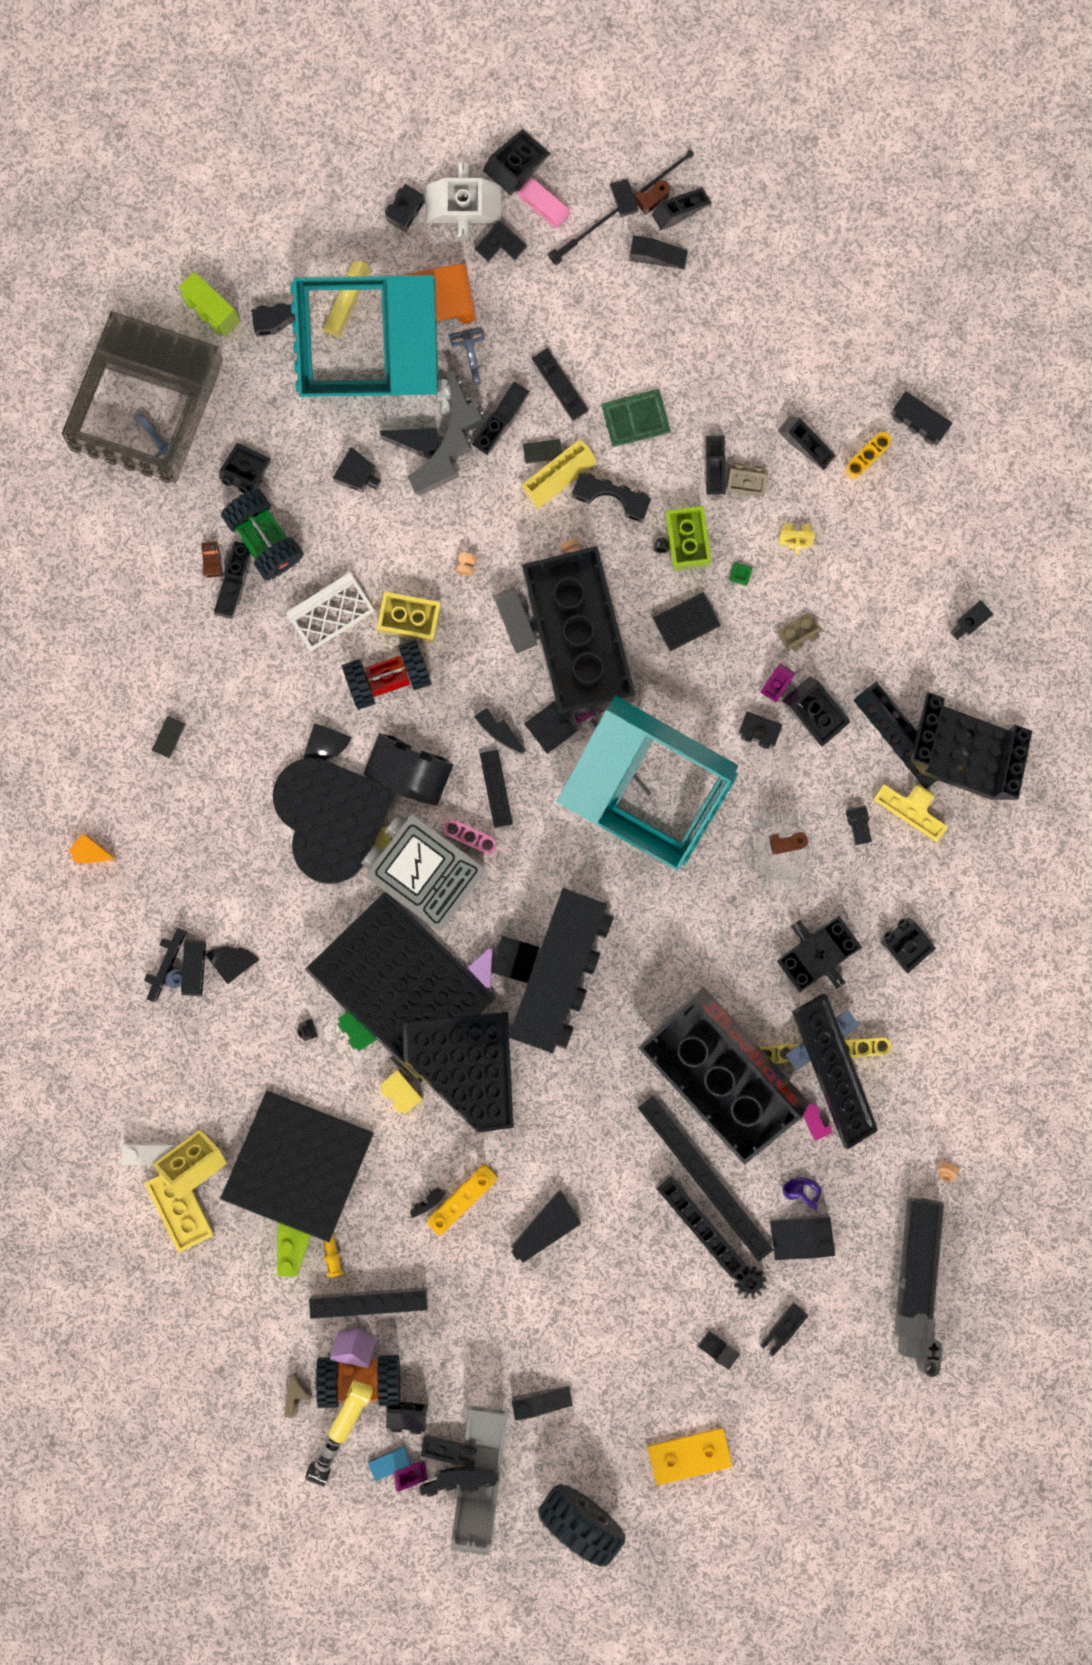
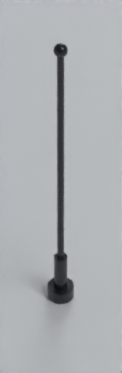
[547,150,694,266]

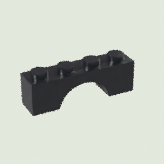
[572,472,651,523]

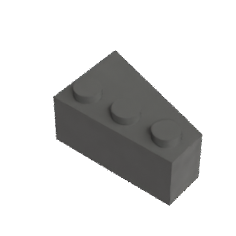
[492,588,539,654]

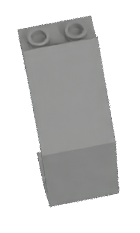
[450,1406,508,1555]

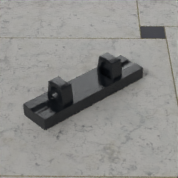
[532,348,589,422]
[144,928,187,1002]

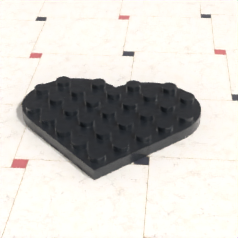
[273,758,396,885]

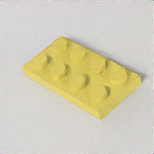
[144,1175,214,1253]

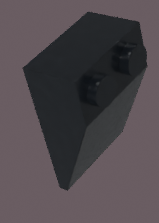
[483,129,551,196]
[782,676,850,747]
[770,1214,835,1260]

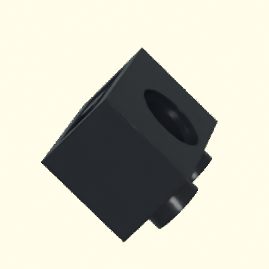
[385,184,425,233]
[737,711,783,749]

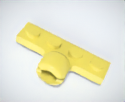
[873,784,948,842]

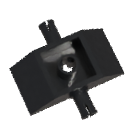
[776,916,862,993]

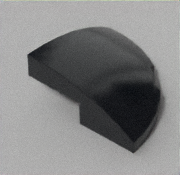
[303,723,352,761]
[205,946,259,984]

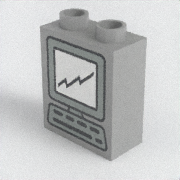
[361,814,486,932]

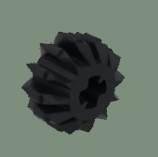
[734,1265,767,1299]

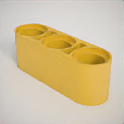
[845,432,892,479]

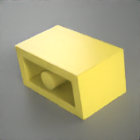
[380,1069,424,1115]

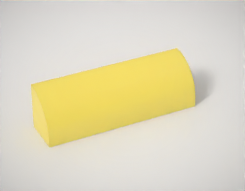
[322,261,370,338]
[521,439,597,509]

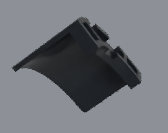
[364,733,454,805]

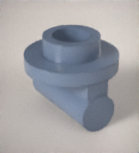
[164,966,182,988]

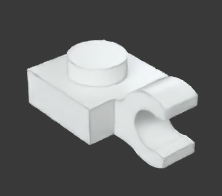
[438,379,452,415]

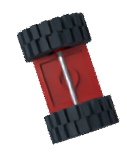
[342,639,432,710]

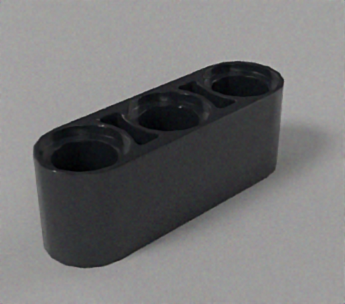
[181,940,206,997]

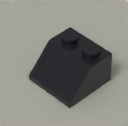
[491,936,539,983]
[386,1401,428,1434]

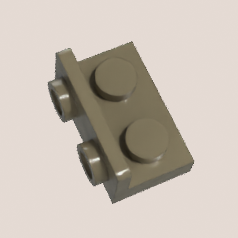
[727,463,768,497]
[776,612,822,652]

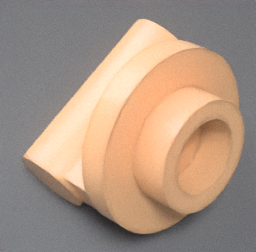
[937,1160,960,1182]

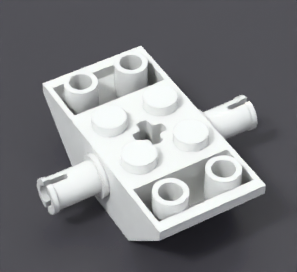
[426,162,501,240]

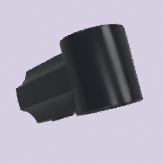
[846,805,872,846]

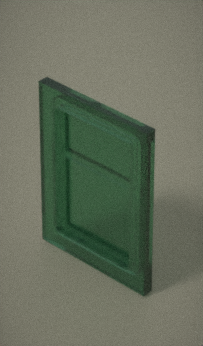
[601,389,671,448]

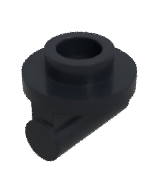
[297,1019,318,1041]

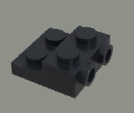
[219,443,271,494]
[880,917,936,974]

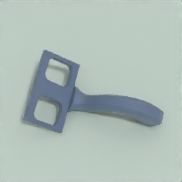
[449,327,485,386]
[134,413,187,467]

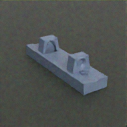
[785,1009,860,1071]

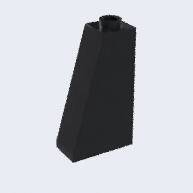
[511,1189,581,1263]

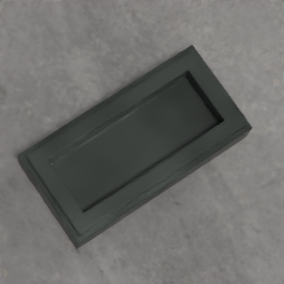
[523,439,562,464]
[152,716,186,758]

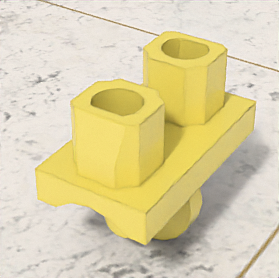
[779,523,815,554]

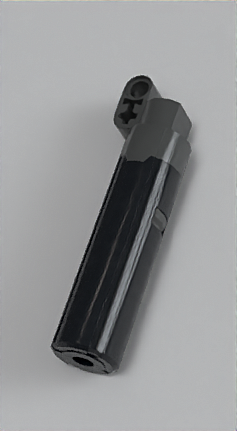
[894,1198,944,1377]

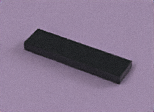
[479,750,513,828]

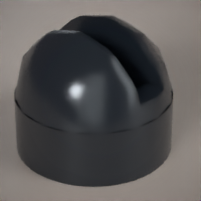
[653,538,669,553]

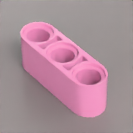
[517,178,571,228]
[444,820,496,854]

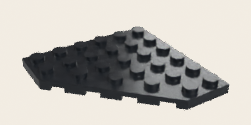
[402,1012,514,1133]

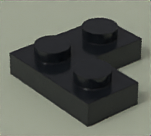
[474,220,527,263]

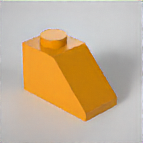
[68,833,116,864]

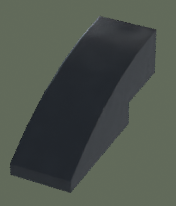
[705,435,726,495]
[474,708,525,755]

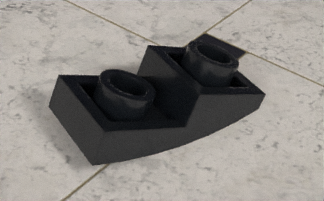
[410,1187,446,1218]

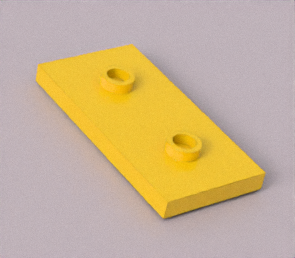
[647,1427,732,1486]

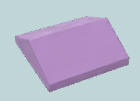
[330,1328,376,1368]

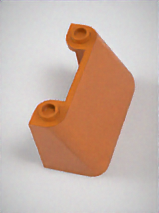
[403,264,476,324]

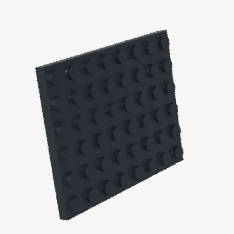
[305,892,496,1079]

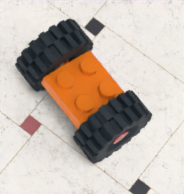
[315,1355,401,1408]

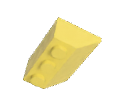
[152,1130,227,1200]

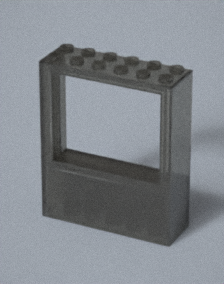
[61,311,223,484]

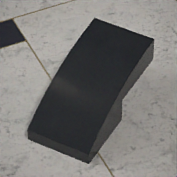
[609,179,638,217]

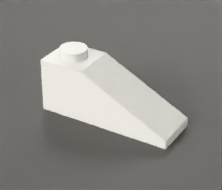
[122,1143,178,1165]

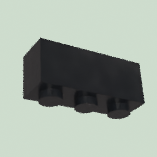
[890,391,952,446]

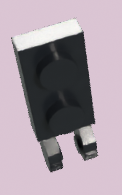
[760,1302,809,1356]
[421,1435,477,1467]

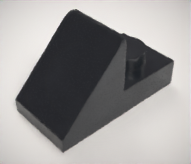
[698,1330,740,1369]

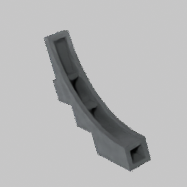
[408,371,486,496]

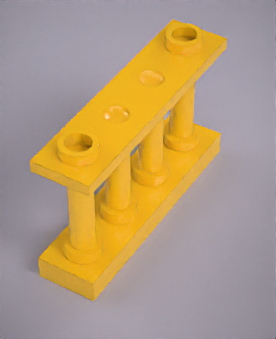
[426,1163,498,1237]

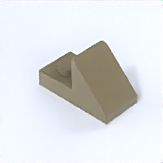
[284,1374,312,1418]

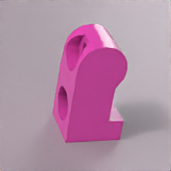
[803,1103,833,1141]

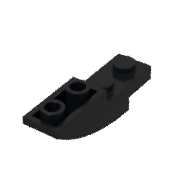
[472,381,530,455]
[214,541,252,619]
[419,1466,500,1497]

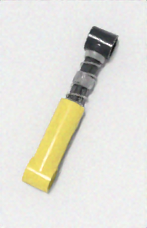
[305,1380,373,1487]

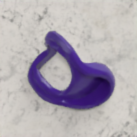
[782,1178,821,1210]

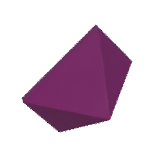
[393,1460,428,1492]

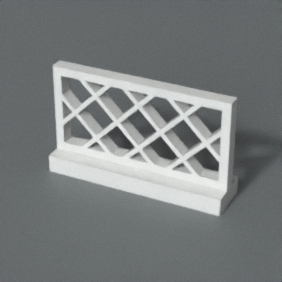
[286,572,375,651]

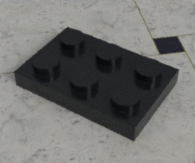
[652,592,721,652]

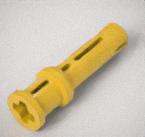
[323,1233,344,1278]

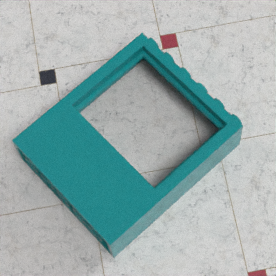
[290,274,438,397]
[556,696,739,871]

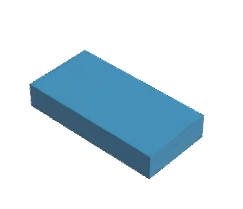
[368,1446,412,1481]

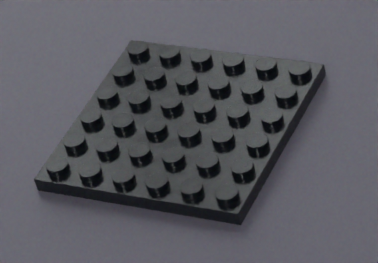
[220,1090,374,1243]

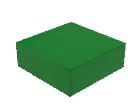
[729,562,753,586]

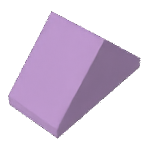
[468,949,493,988]

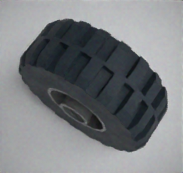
[538,1484,626,1567]

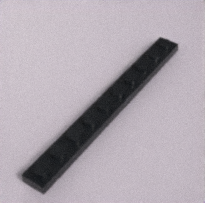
[637,1096,774,1262]

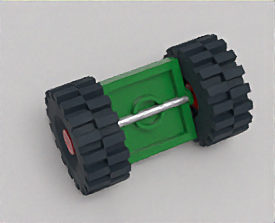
[221,488,304,581]

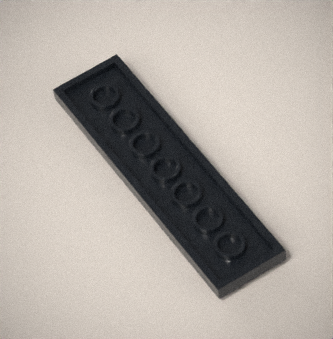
[792,993,878,1149]

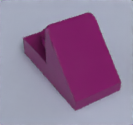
[760,663,796,702]

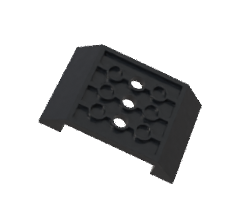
[911,692,1032,800]

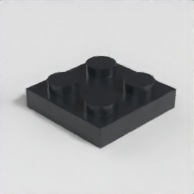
[524,701,578,754]

